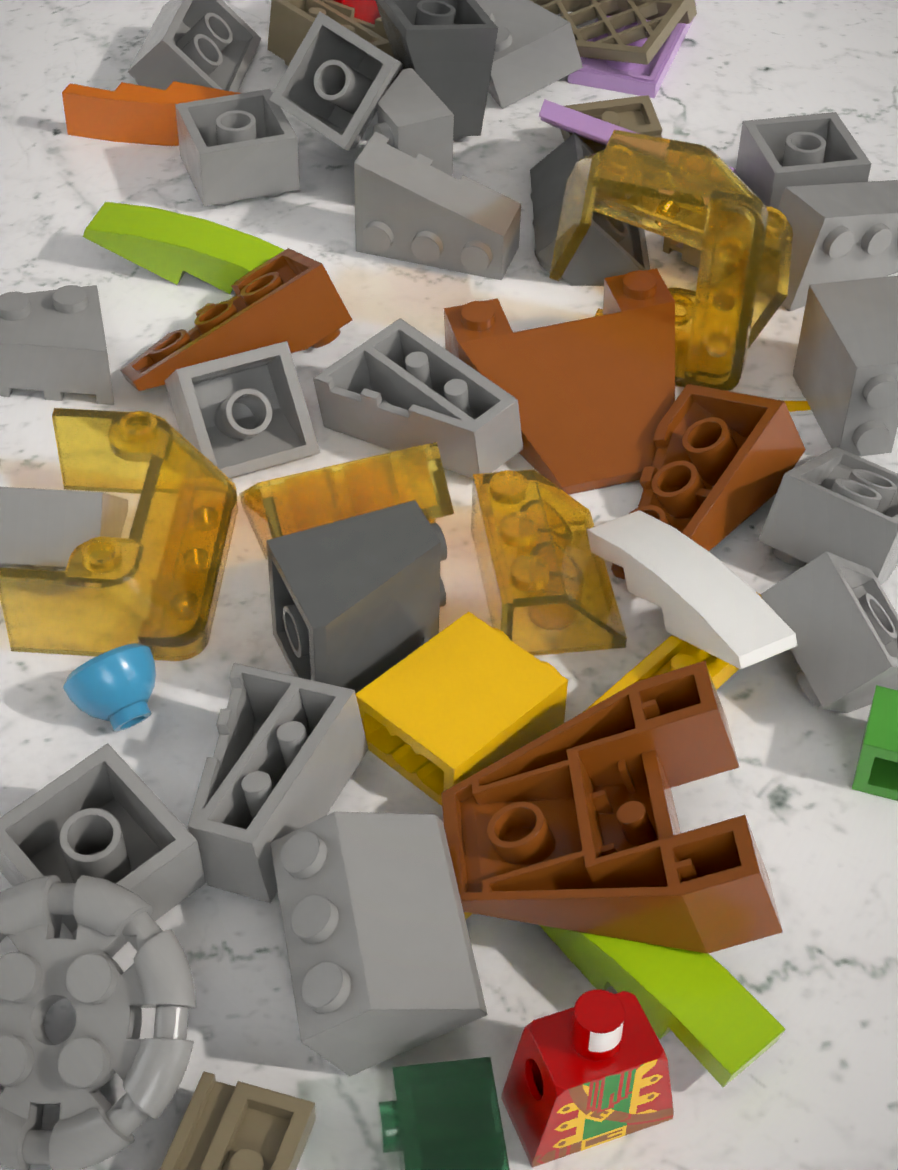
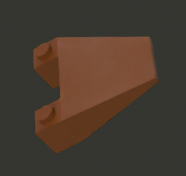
[444,268,675,496]
[441,661,783,954]

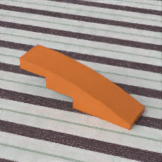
[62,81,241,146]

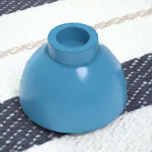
[63,643,156,732]

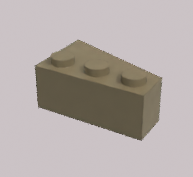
[267,0,394,66]

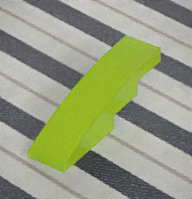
[83,202,284,294]
[539,925,786,1088]

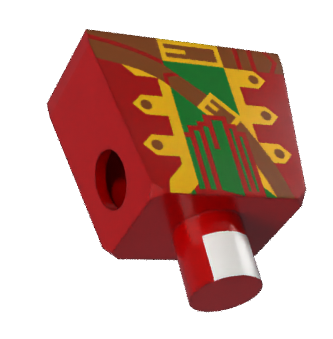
[501,989,674,1168]

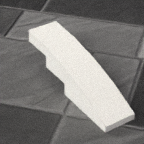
[587,510,797,669]

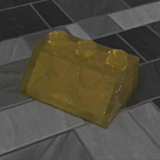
[239,442,454,560]
[471,469,627,656]

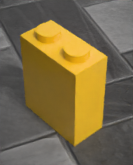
[356,611,568,806]

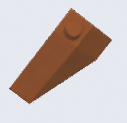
[120,248,352,391]
[611,384,806,580]

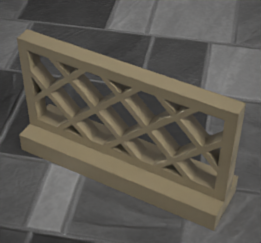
[530,0,697,65]

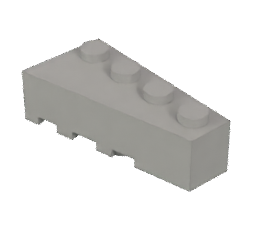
[476,0,583,109]
[751,180,898,311]

